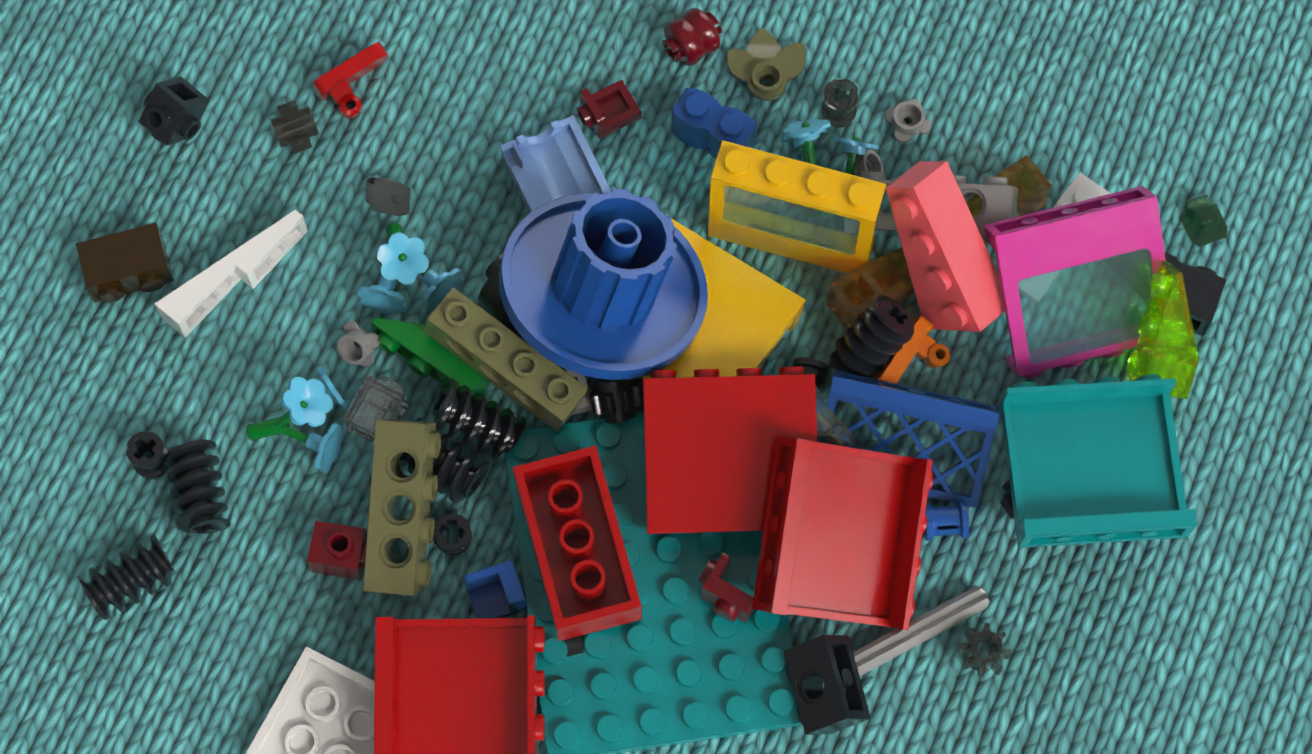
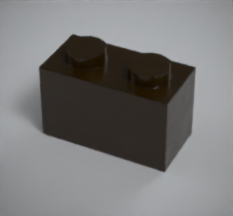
[76,223,174,303]

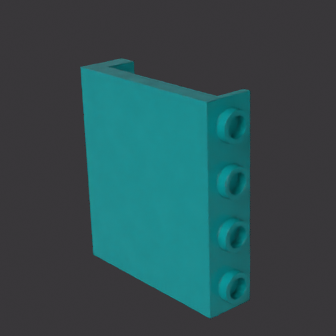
[1000,374,1197,548]

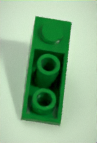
[371,317,490,396]

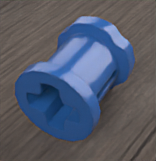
[924,500,969,541]

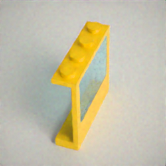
[708,140,886,278]

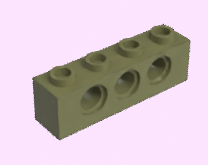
[424,287,588,433]
[363,419,441,596]

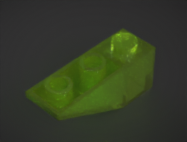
[1127,260,1199,399]

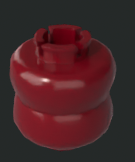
[662,8,722,66]

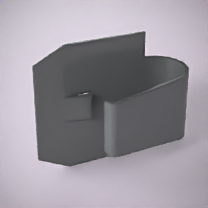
[365,177,410,216]

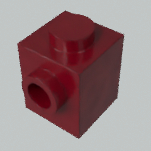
[307,521,367,580]

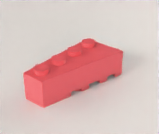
[886,161,1005,332]

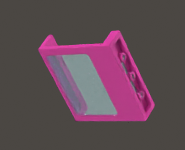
[983,186,1176,378]

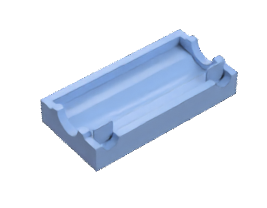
[500,115,611,213]

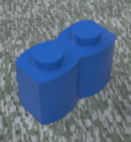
[672,88,756,159]

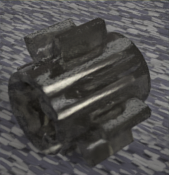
[270,100,319,154]
[956,623,1012,680]

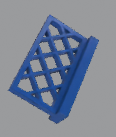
[819,370,1000,508]

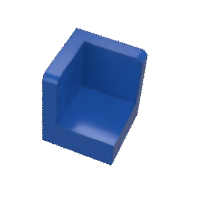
[463,560,527,619]

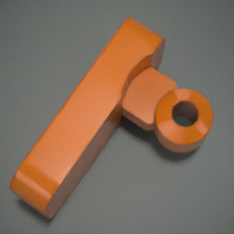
[873,315,950,383]

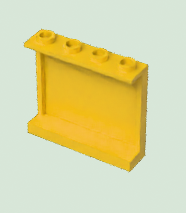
[638,219,806,379]

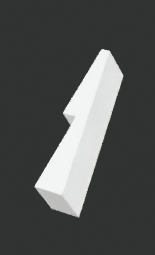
[155,210,308,338]

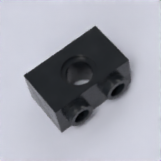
[783,635,871,735]

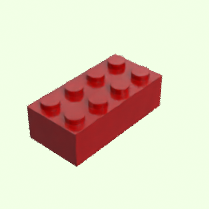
[513,445,642,642]

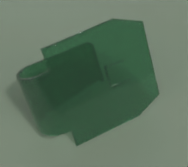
[1179,194,1227,247]

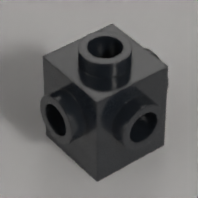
[138,76,210,146]

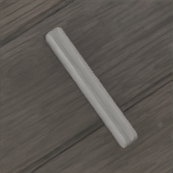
[853,586,990,676]

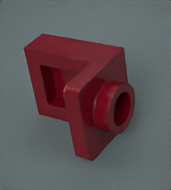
[576,80,641,139]
[698,552,754,624]

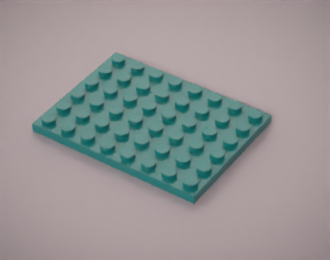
[505,412,802,754]

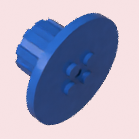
[499,188,708,380]

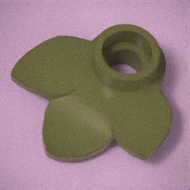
[727,28,806,101]

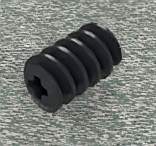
[829,295,914,378]
[432,379,526,461]
[399,418,490,503]
[164,439,231,534]
[78,534,175,620]

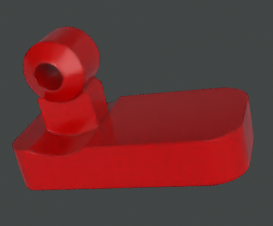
[312,42,389,119]

